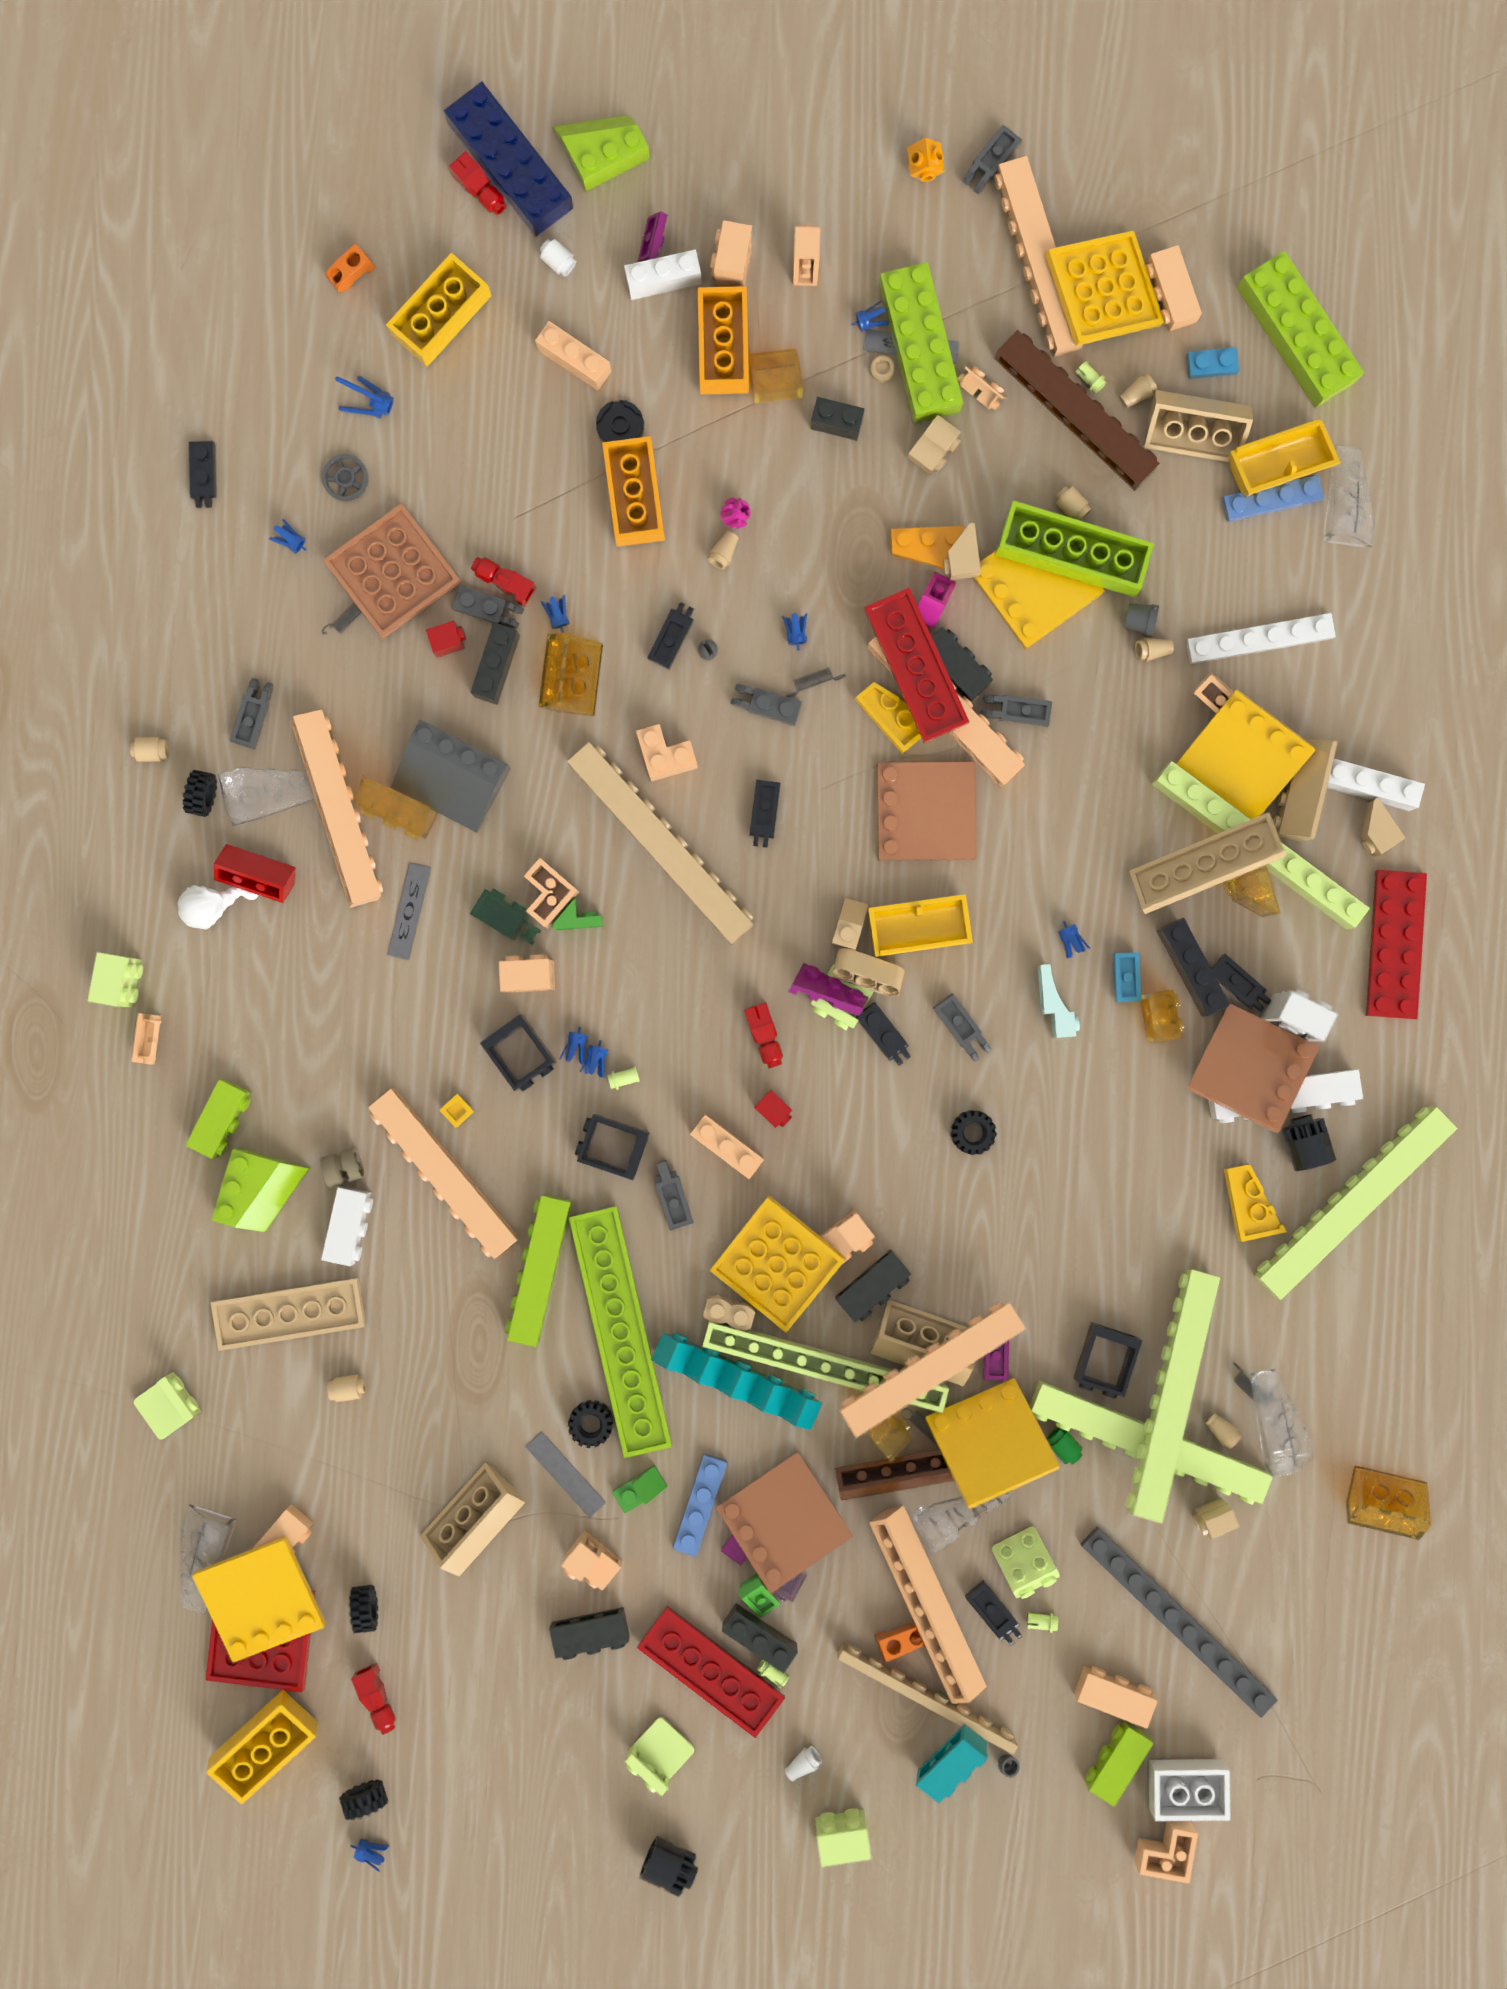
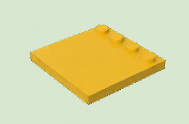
[1045,230,1164,346]
[972,551,1105,650]
[1175,688,1316,820]
[710,1195,847,1333]
[925,1378,1060,1509]
[192,1536,326,1662]

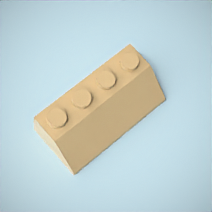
[1144,390,1253,462]
[1273,739,1338,843]
[870,1300,974,1387]
[420,1462,525,1576]

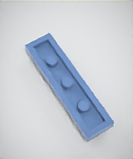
[1222,475,1324,522]
[673,1453,727,1557]

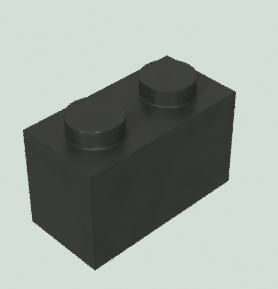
[810,397,865,441]

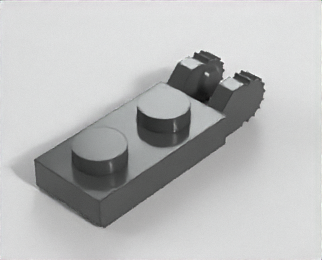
[962,125,1022,194]
[452,585,524,629]
[230,678,273,750]
[730,684,802,726]
[981,695,1052,727]
[933,993,991,1062]

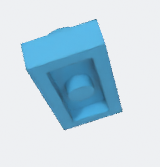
[1186,347,1239,379]
[1113,952,1142,1002]

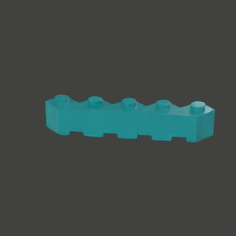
[651,1332,822,1430]

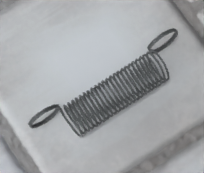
[322,603,362,634]
[786,668,846,698]
[1233,1363,1281,1409]
[901,1408,939,1450]

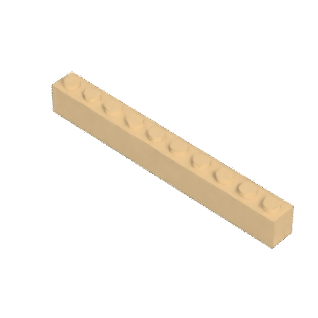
[567,742,753,945]

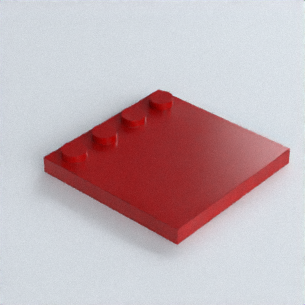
[205,1590,315,1693]

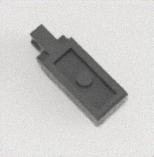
[655,1160,694,1230]

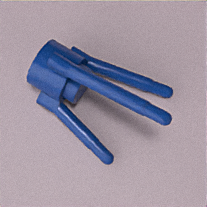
[335,376,394,418]

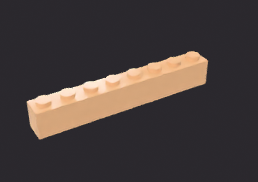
[994,156,1083,357]
[867,637,1025,788]
[291,710,383,908]
[368,1088,520,1259]
[838,1301,1026,1438]
[869,1505,987,1704]

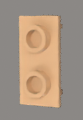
[958,365,1007,411]
[131,1013,162,1065]

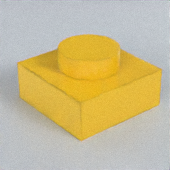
[439,1093,475,1128]

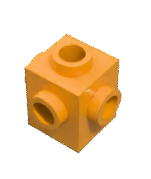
[907,137,944,182]

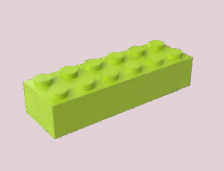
[1237,250,1365,408]
[879,262,963,424]
[995,500,1155,597]

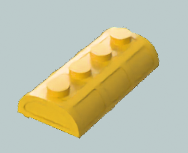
[1229,419,1341,497]
[868,894,973,957]

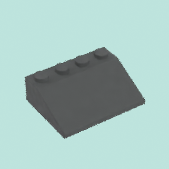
[390,719,511,833]

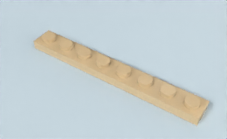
[837,1644,1018,1755]

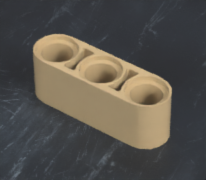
[832,948,905,997]

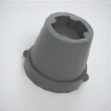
[1124,603,1159,637]

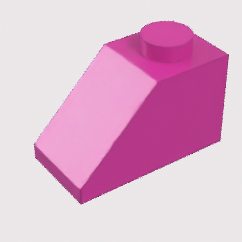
[918,572,957,628]

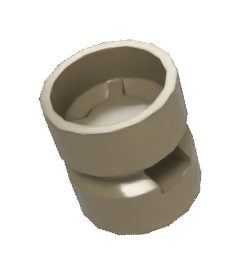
[320,1148,364,1188]

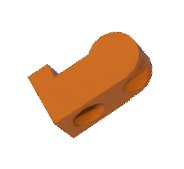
[325,243,376,292]
[874,1622,924,1662]

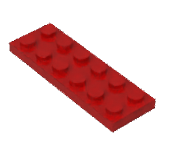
[864,587,970,743]
[1366,870,1427,1020]
[637,1606,785,1738]

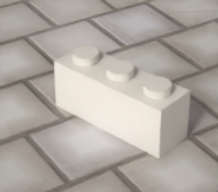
[624,249,702,300]
[321,1186,373,1266]

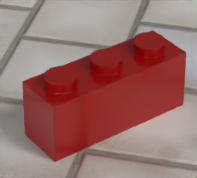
[214,844,296,903]

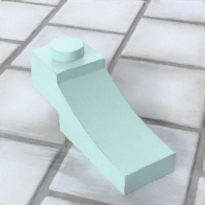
[1037,964,1080,1038]

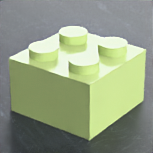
[88,952,143,1008]
[815,1808,871,1867]

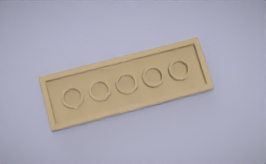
[1129,812,1287,914]
[211,1277,366,1351]

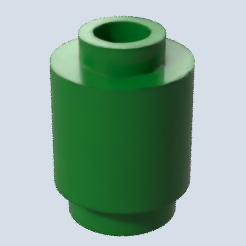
[1046,1427,1083,1464]

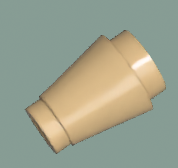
[1119,374,1158,408]
[708,531,739,570]
[1135,637,1174,662]
[1205,1412,1243,1449]

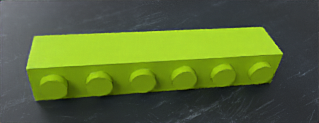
[505,1194,572,1347]

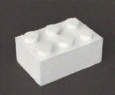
[1261,990,1338,1042]
[1148,1759,1230,1821]

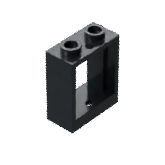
[480,1014,556,1092]
[575,1114,650,1180]
[1073,1322,1142,1399]

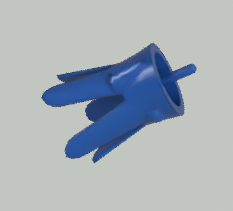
[851,300,889,332]
[269,518,307,554]
[540,595,570,633]
[782,613,807,651]
[1058,921,1090,959]
[559,1027,588,1064]
[579,1040,608,1078]
[350,1838,389,1872]

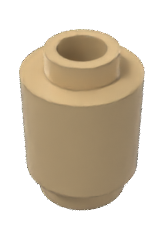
[1055,486,1091,520]
[130,737,169,762]
[327,1374,366,1402]

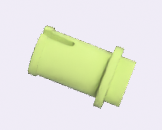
[1075,361,1106,393]
[607,1066,640,1090]
[1027,1612,1058,1633]
[757,1659,789,1688]

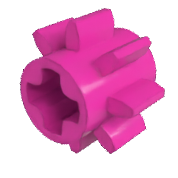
[720,497,751,529]

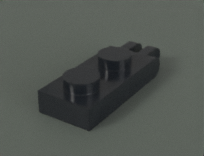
[189,441,217,508]
[647,602,694,670]
[749,780,781,848]
[1211,954,1271,1012]
[855,1002,911,1066]
[964,1580,1023,1646]

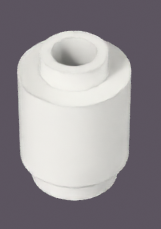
[540,239,576,277]

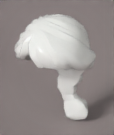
[177,885,259,930]

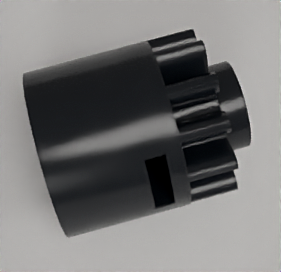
[1282,1114,1336,1171]
[639,1836,698,1897]

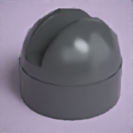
[698,640,718,660]
[998,1755,1020,1778]

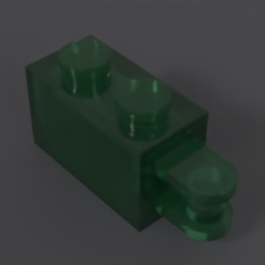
[470,888,542,945]

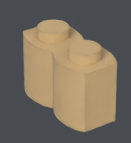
[908,415,961,475]
[703,1295,755,1330]
[1192,1498,1239,1539]

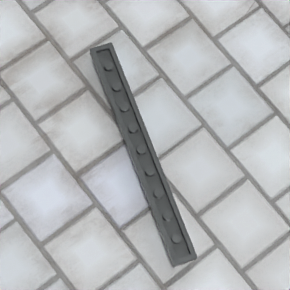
[1081,1527,1278,1718]

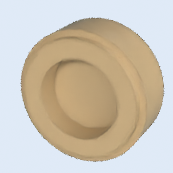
[870,355,895,382]

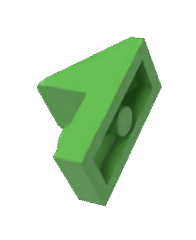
[553,898,604,931]
[612,1465,667,1513]
[738,1573,781,1618]

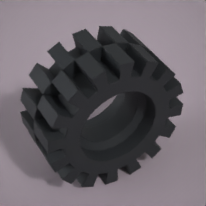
[182,770,217,817]
[950,1110,997,1155]
[568,1400,614,1448]
[349,1585,378,1633]
[339,1779,388,1820]

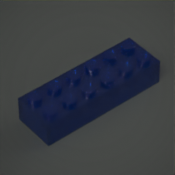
[443,81,574,237]

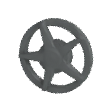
[322,454,368,501]

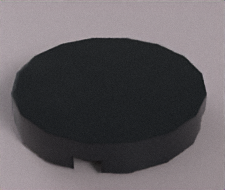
[596,400,644,442]

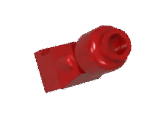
[449,151,507,215]
[471,557,536,607]
[744,1002,783,1069]
[351,1663,396,1735]

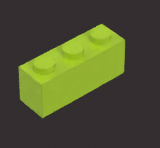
[185,1079,251,1159]
[1085,1720,1154,1807]

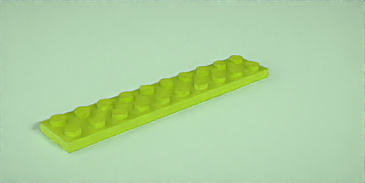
[569,1206,672,1458]

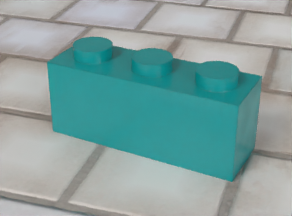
[916,1724,988,1803]

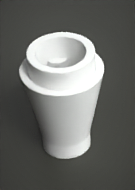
[785,1746,822,1781]

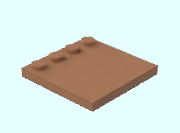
[323,503,461,639]
[877,762,977,861]
[1187,1004,1320,1134]
[716,1452,853,1594]

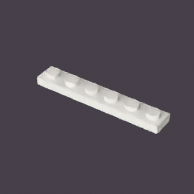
[1186,613,1336,665]

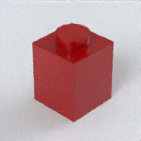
[426,621,466,657]
[754,1090,792,1128]

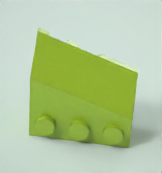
[552,115,650,192]
[211,1147,310,1232]

